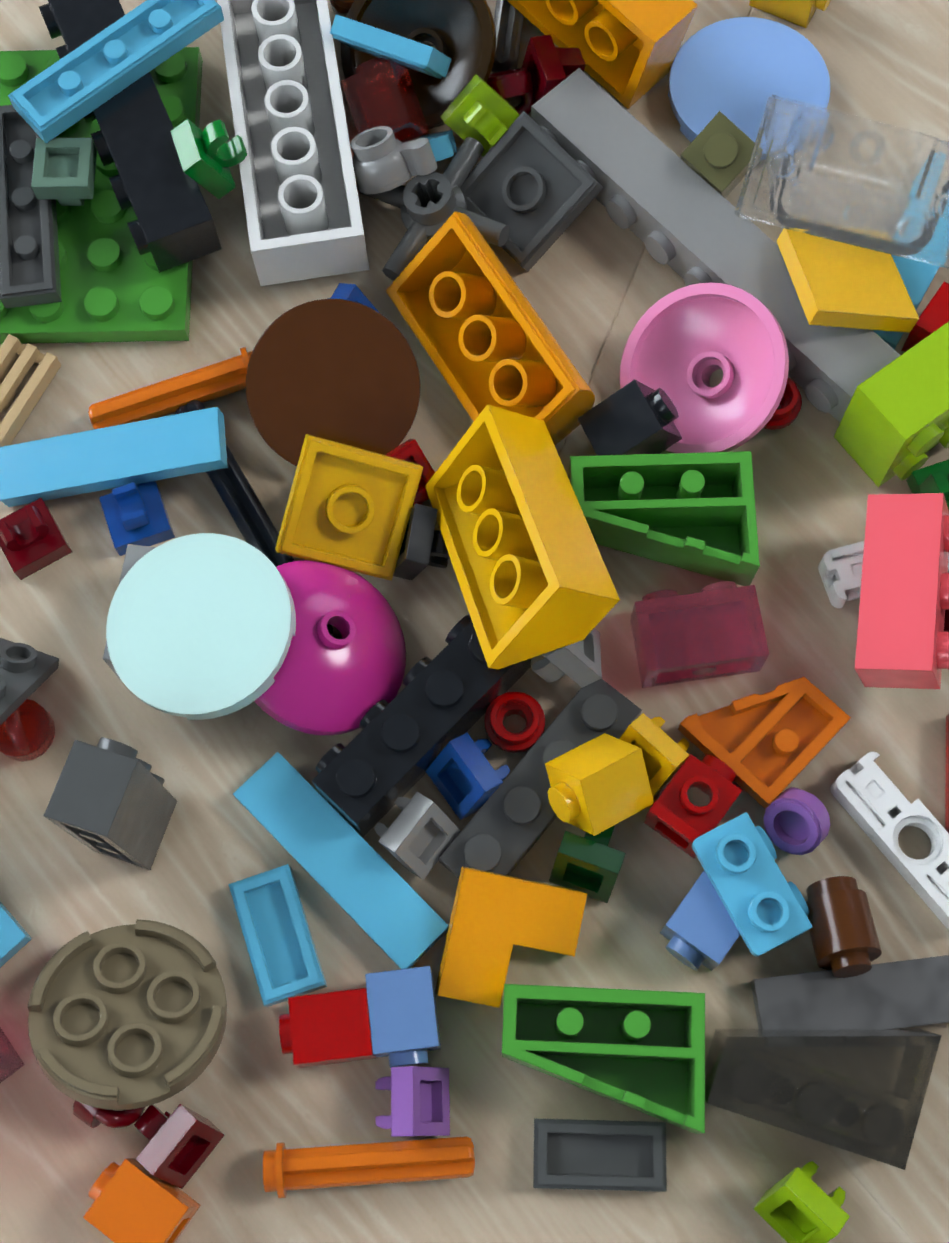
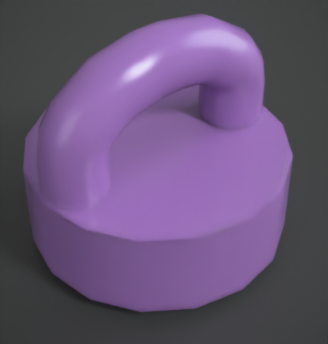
[763,787,831,855]

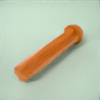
[88,347,253,429]
[263,1136,475,1198]

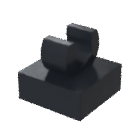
[393,503,450,581]

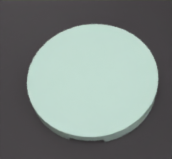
[106,533,296,720]

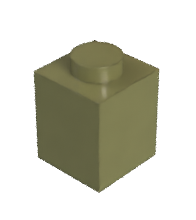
[681,111,761,198]

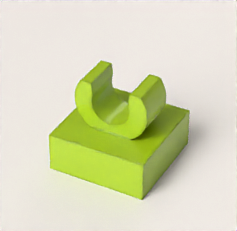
[440,74,520,157]
[753,1161,850,1243]

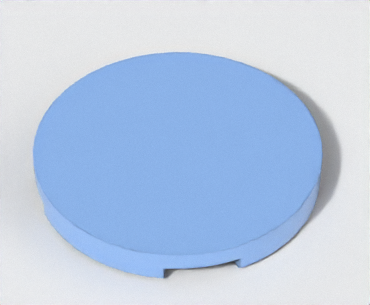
[668,17,830,159]

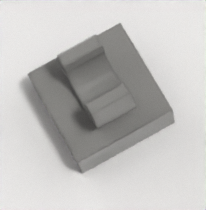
[532,628,602,688]
[375,792,461,880]

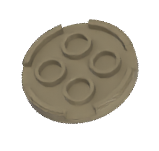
[28,920,227,1110]

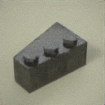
[705,1028,941,1170]

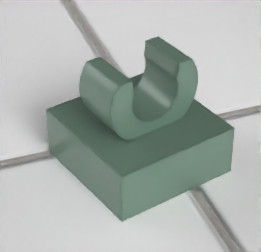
[31,138,97,206]

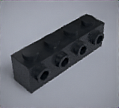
[312,614,531,837]

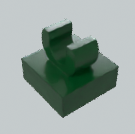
[549,826,626,903]

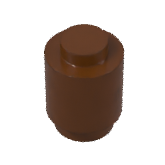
[806,876,882,978]

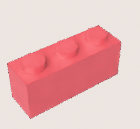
[854,493,949,689]

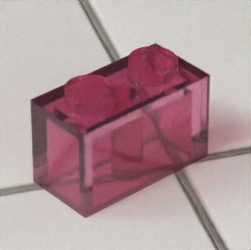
[630,581,769,688]

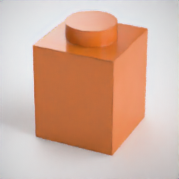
[83,1158,201,1243]

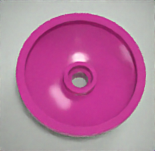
[254,560,406,736]

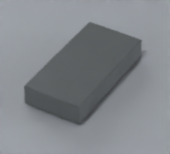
[533,1119,667,1192]

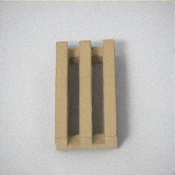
[0,334,62,447]

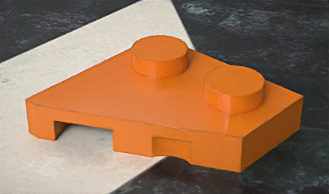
[678,677,851,810]

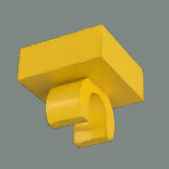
[620,713,689,798]

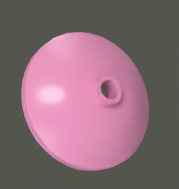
[620,282,789,453]

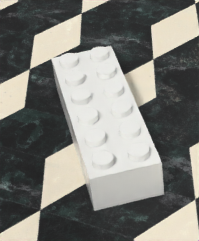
[217,0,370,286]

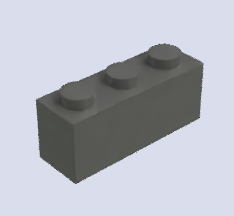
[44,737,177,870]

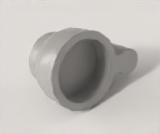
[350,126,437,194]

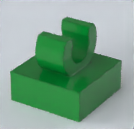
[170,118,247,199]

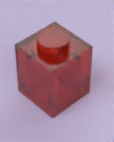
[340,58,429,143]

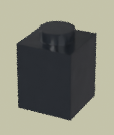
[577,379,682,455]

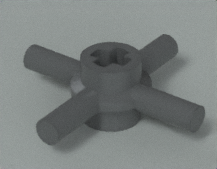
[361,137,510,281]

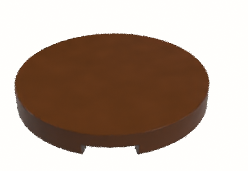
[246,299,421,466]

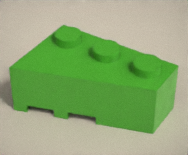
[568,451,760,588]
[502,984,705,1134]

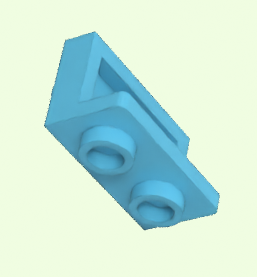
[692,812,813,957]

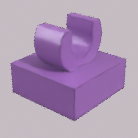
[375,1066,450,1137]

